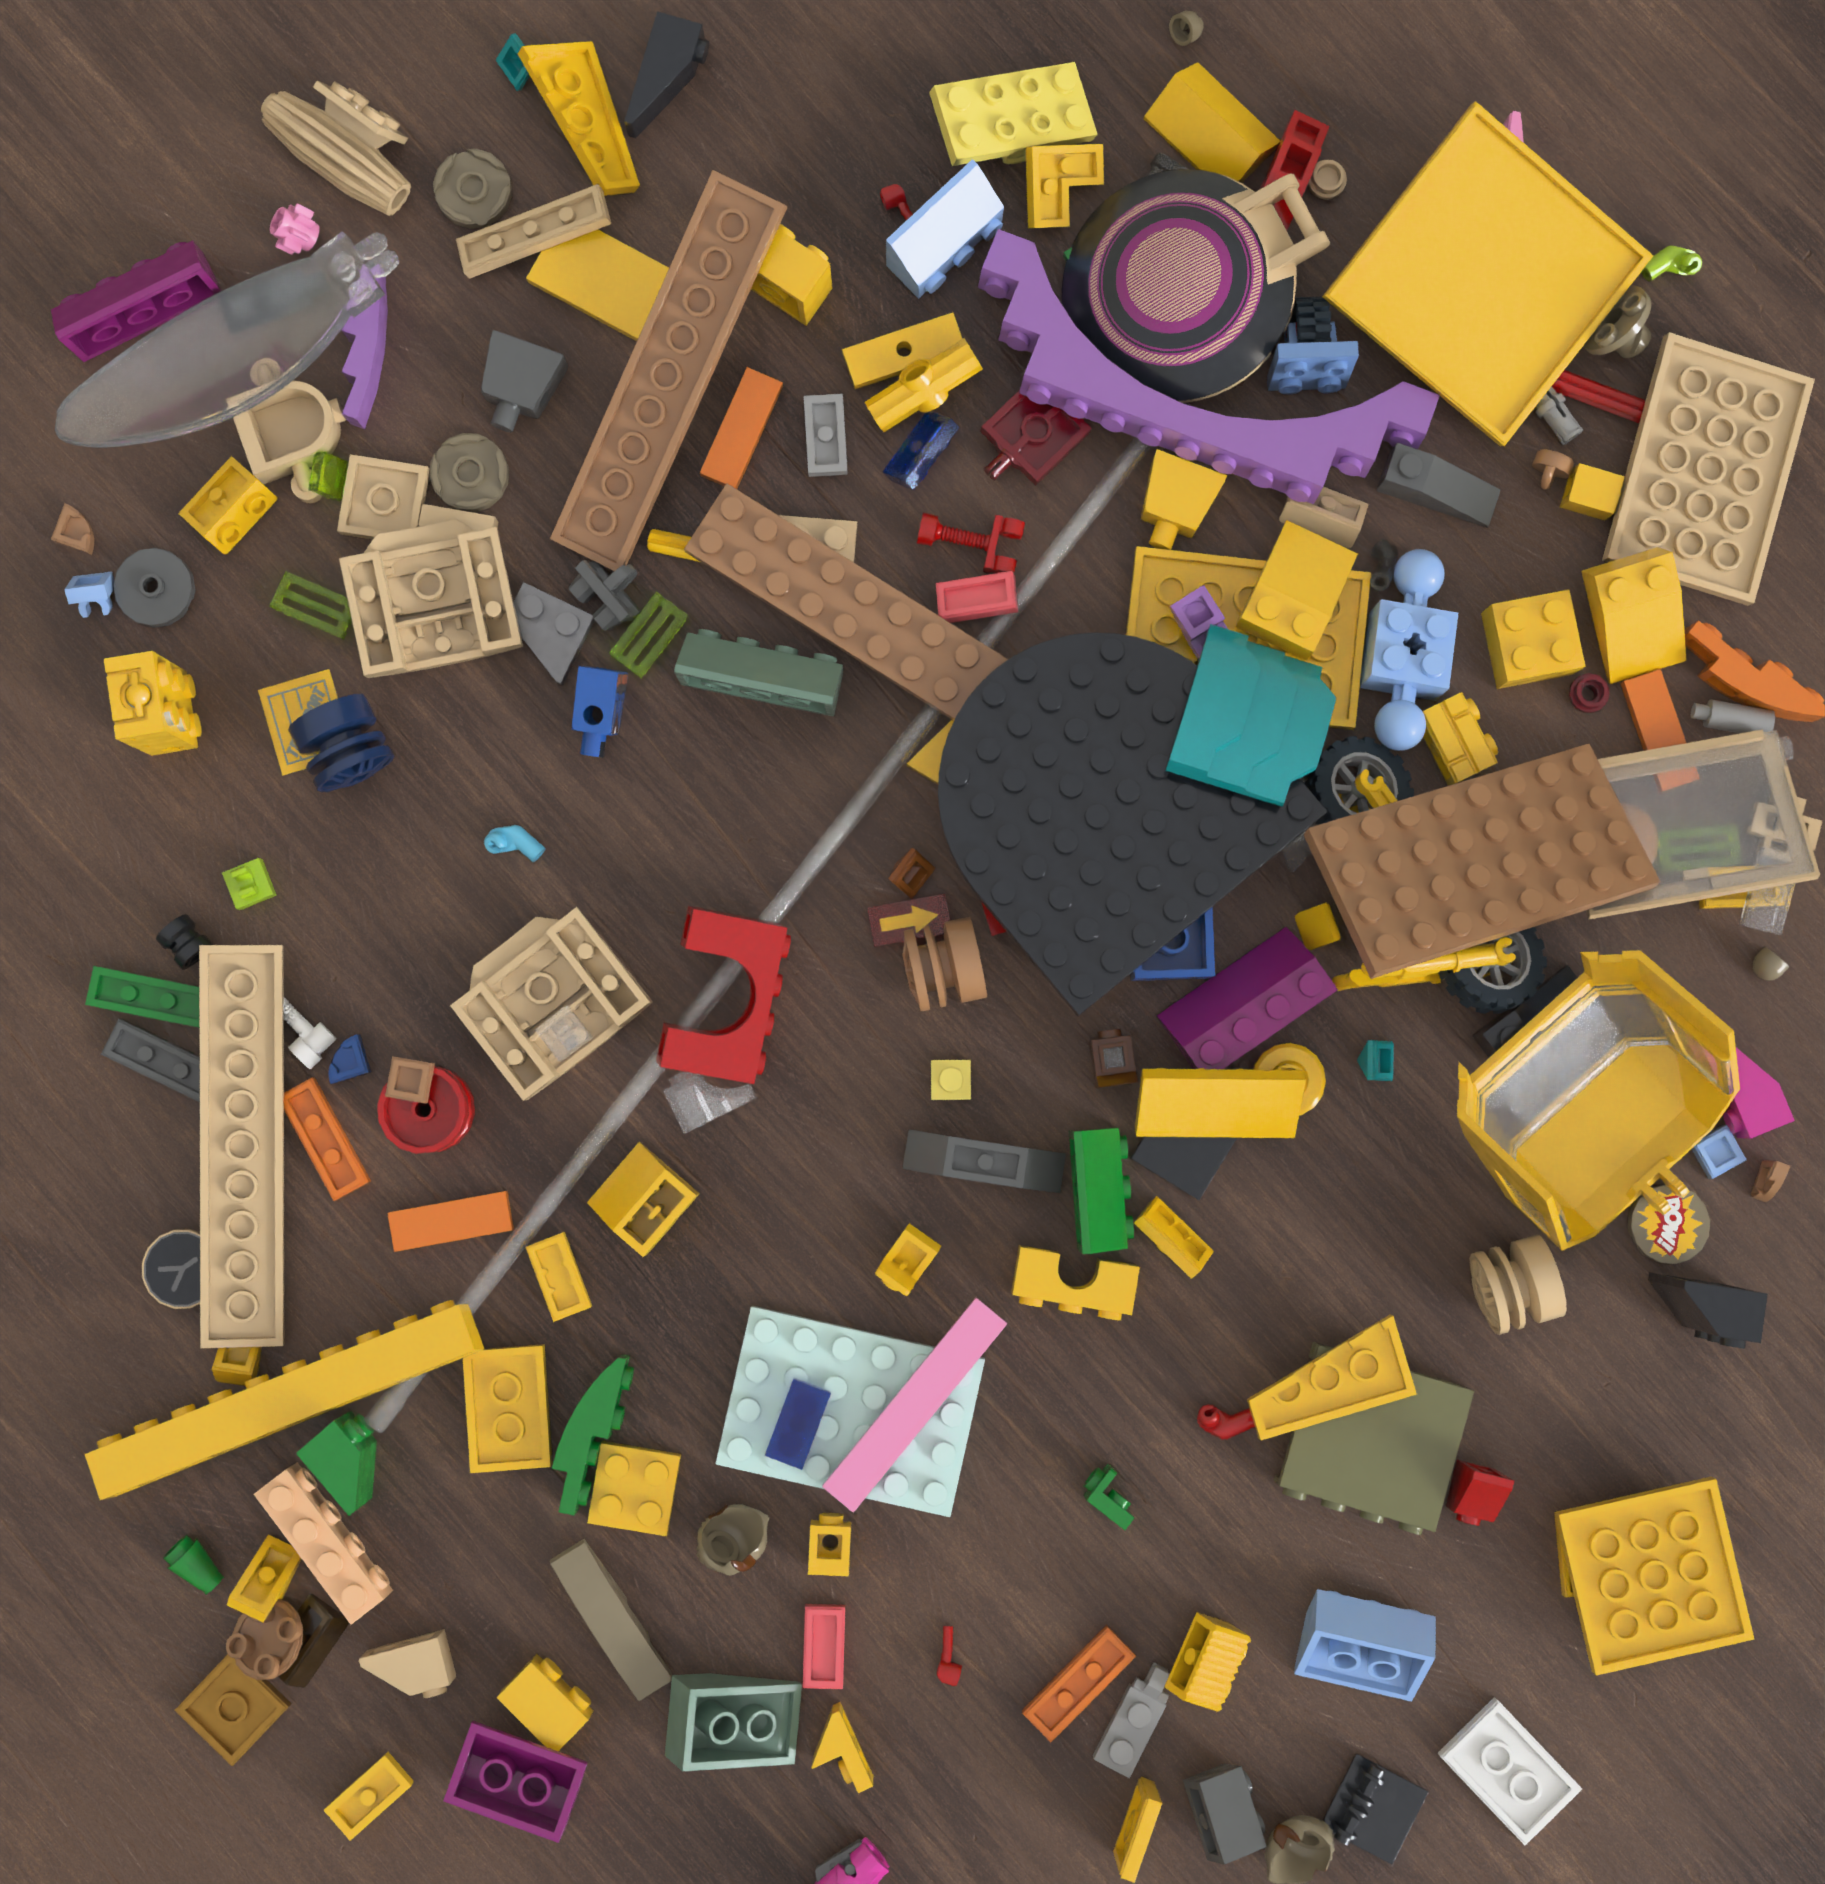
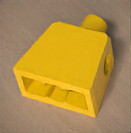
[1141,449,1227,550]

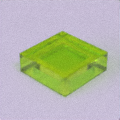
[308,452,349,501]

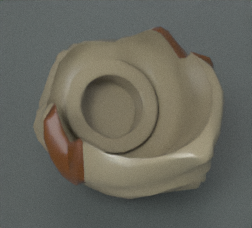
[696,1504,769,1576]
[1264,1815,1335,1884]

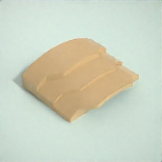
[339,518,523,678]
[450,907,653,1101]

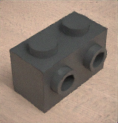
[1183,1763,1267,1865]

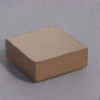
[385,1056,435,1103]

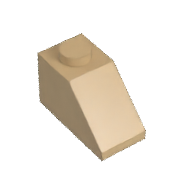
[359,1629,456,1698]

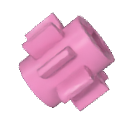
[270,203,319,255]

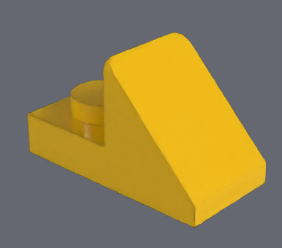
[227,1534,301,1623]
[811,1702,873,1793]

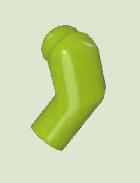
[1641,246,1702,282]

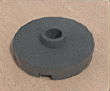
[113,548,196,628]

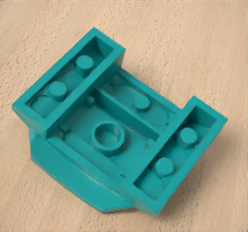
[1165,624,1336,807]

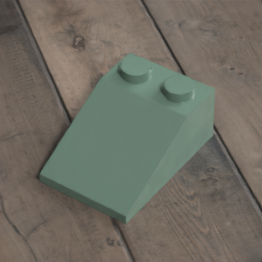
[665,1673,802,1772]

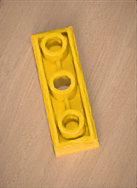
[842,312,962,389]

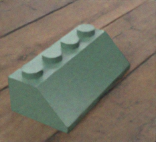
[674,629,844,717]

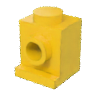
[808,1513,851,1576]

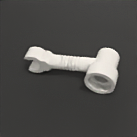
[284,997,337,1070]

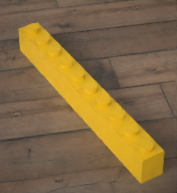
[85,1300,484,1500]

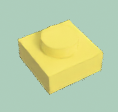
[931,1060,971,1100]

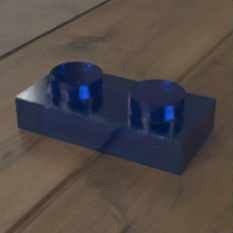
[883,411,960,490]
[764,1378,831,1470]

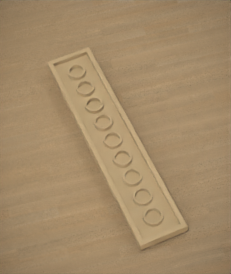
[199,945,285,1348]

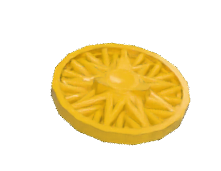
[1253,1043,1326,1115]

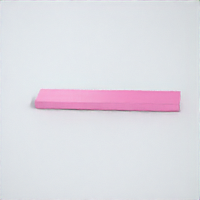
[822,1297,1007,1513]

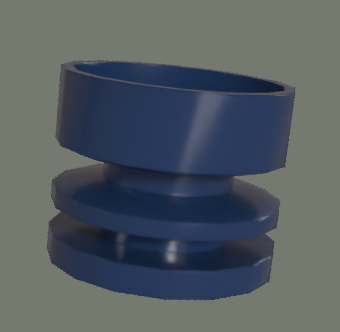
[288,694,395,792]

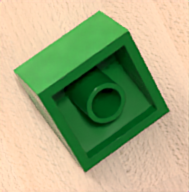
[296,1411,377,1516]

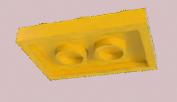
[463,1344,553,1473]

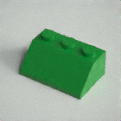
[1068,1127,1134,1254]

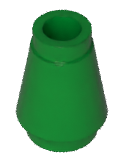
[163,1534,224,1595]

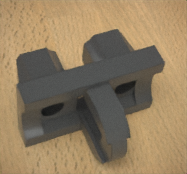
[568,560,643,631]

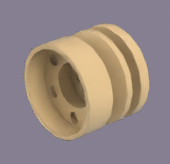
[1469,1235,1567,1335]

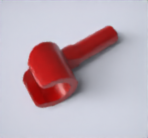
[880,184,913,221]
[937,1626,962,1686]

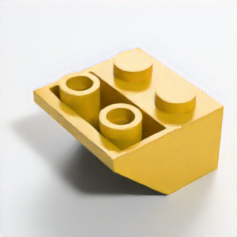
[587,1142,700,1257]

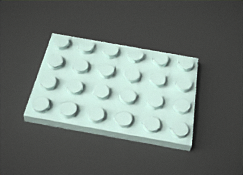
[716,1306,985,1517]

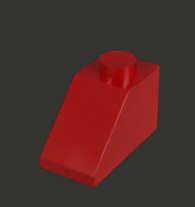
[1446,1459,1514,1526]

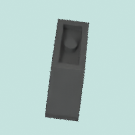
[903,1129,1066,1193]

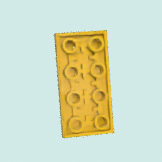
[526,229,669,341]
[1135,1068,1306,1138]

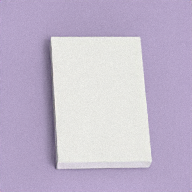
[1438,1697,1582,1845]

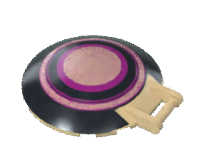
[1062,169,1330,403]

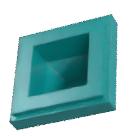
[496,33,530,91]
[1357,1040,1394,1081]

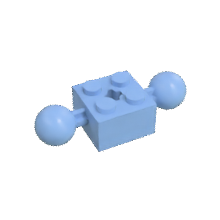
[1360,549,1458,751]

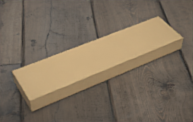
[456,184,611,279]

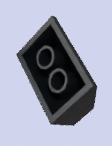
[1648,1272,1768,1349]

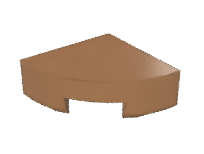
[51,503,94,555]
[1751,1160,1790,1202]

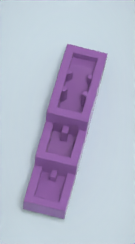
[341,258,388,429]

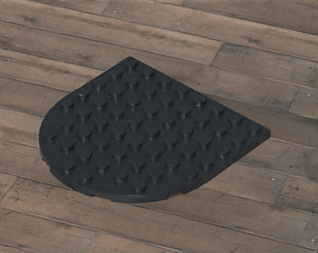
[938,633,1328,1017]

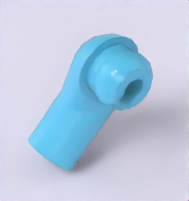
[484,825,546,863]

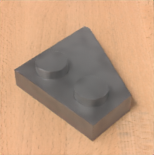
[513,582,595,686]

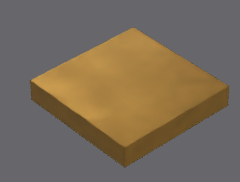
[175,1654,292,1766]

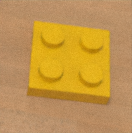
[587,1441,681,1536]

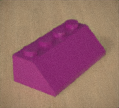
[51,240,223,362]
[1156,927,1338,1069]

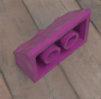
[443,1721,588,1843]

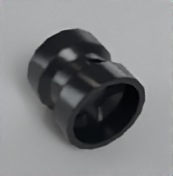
[156,914,213,970]

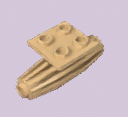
[261,81,411,216]

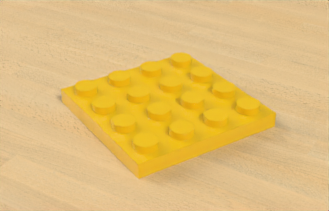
[1554,1477,1754,1676]

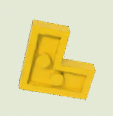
[1026,144,1104,228]

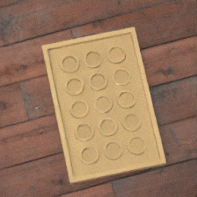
[1602,332,1815,606]

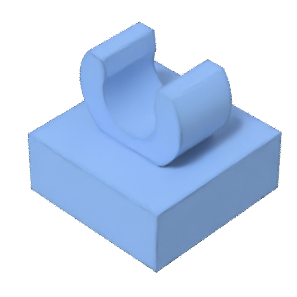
[64,571,115,618]

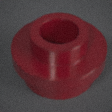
[1569,673,1610,713]

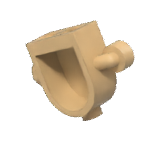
[227,360,346,503]

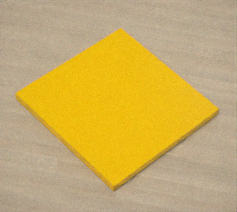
[1322,101,1653,447]

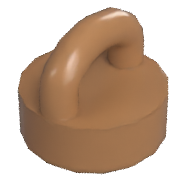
[1532,449,1575,490]

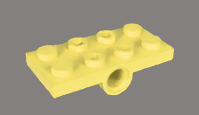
[929,62,1098,166]

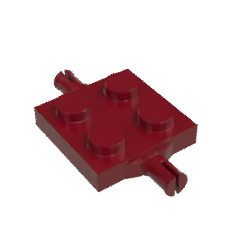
[980,390,1092,486]

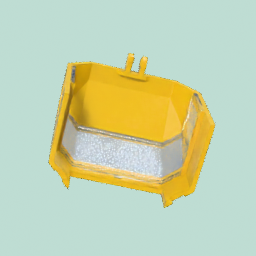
[1457,950,1740,1251]

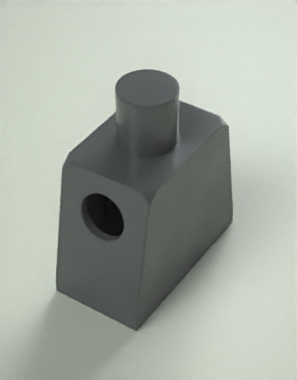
[481,330,569,433]

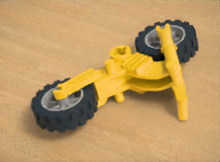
[1304,736,1547,1014]

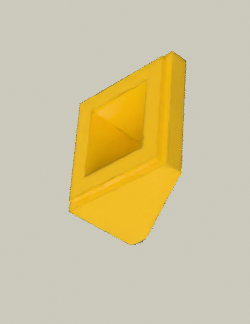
[1295,902,1341,950]
[212,1347,262,1386]

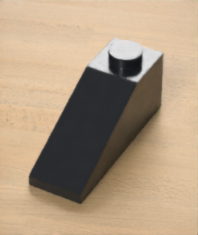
[624,11,709,138]
[1472,965,1577,1058]

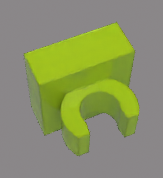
[222,858,277,910]

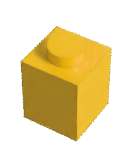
[1560,463,1625,521]

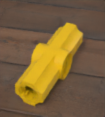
[865,338,983,433]

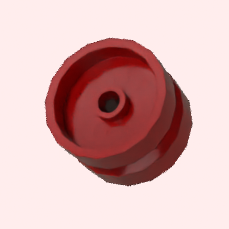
[377,1066,475,1154]

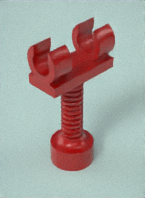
[917,512,1025,574]

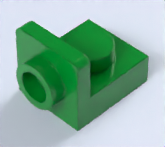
[1083,1464,1135,1530]

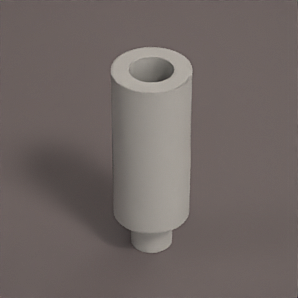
[1690,699,1775,736]

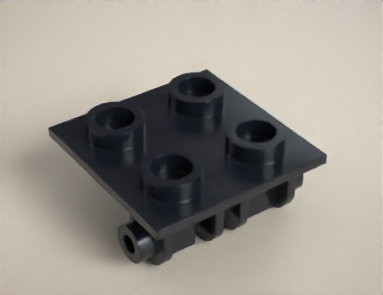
[1323,1753,1428,1864]

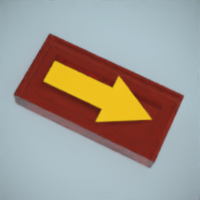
[867,894,950,947]

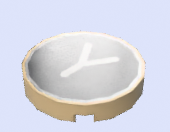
[142,1229,200,1309]

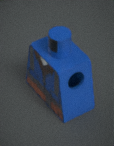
[572,666,628,758]

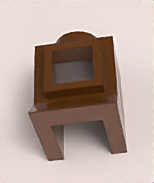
[1089,1029,1139,1088]

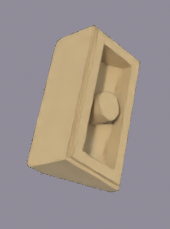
[1279,487,1369,548]

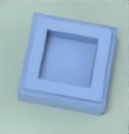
[1692,1125,1747,1179]

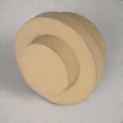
[1308,160,1347,200]

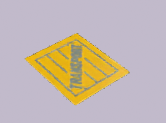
[258,669,338,776]

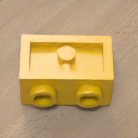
[178,456,277,555]

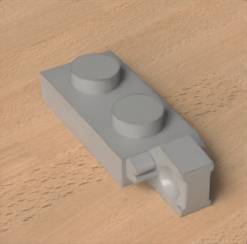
[1093,1662,1170,1778]

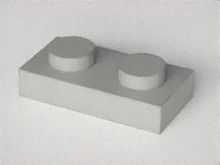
[804,394,848,477]

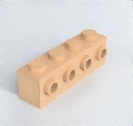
[254,1462,393,1624]

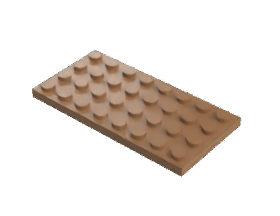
[1304,744,1661,979]

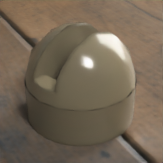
[1169,11,1204,46]
[1753,946,1789,981]

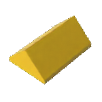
[1144,62,1280,183]

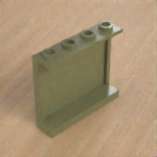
[1274,1342,1474,1535]

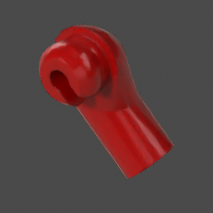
[1197,1404,1255,1440]

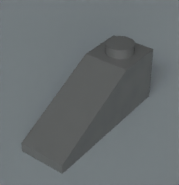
[1376,443,1501,528]

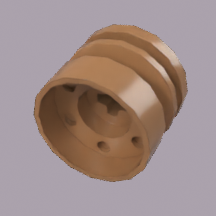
[902,917,987,1012]

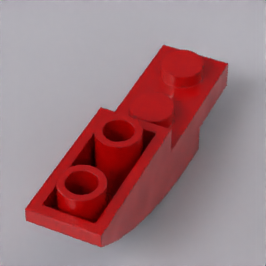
[1259,110,1330,231]

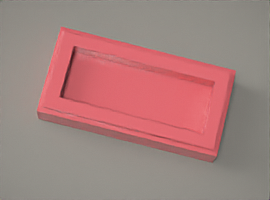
[936,571,1018,623]
[803,1604,846,1689]

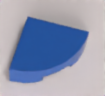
[329,1034,371,1084]

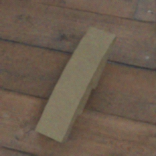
[550,1539,672,1701]

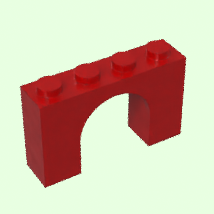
[656,905,791,1084]

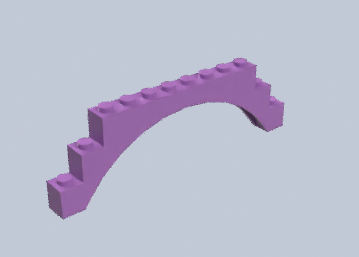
[978,229,1440,504]

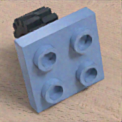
[1267,296,1359,395]

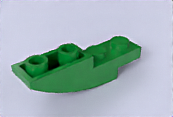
[552,1354,634,1516]

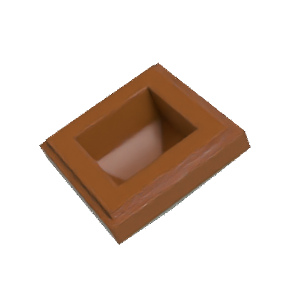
[888,848,936,899]

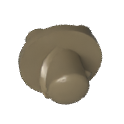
[1583,285,1651,358]

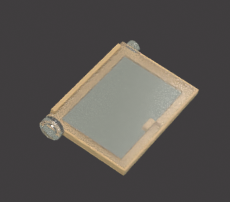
[1586,729,1820,920]

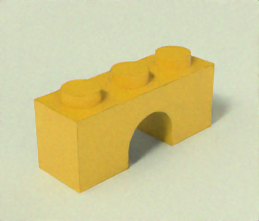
[1011,1245,1140,1321]

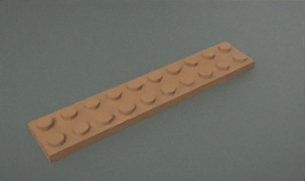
[550,170,787,571]
[684,483,1008,721]

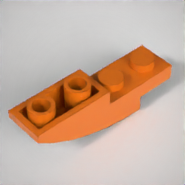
[1684,620,1825,722]

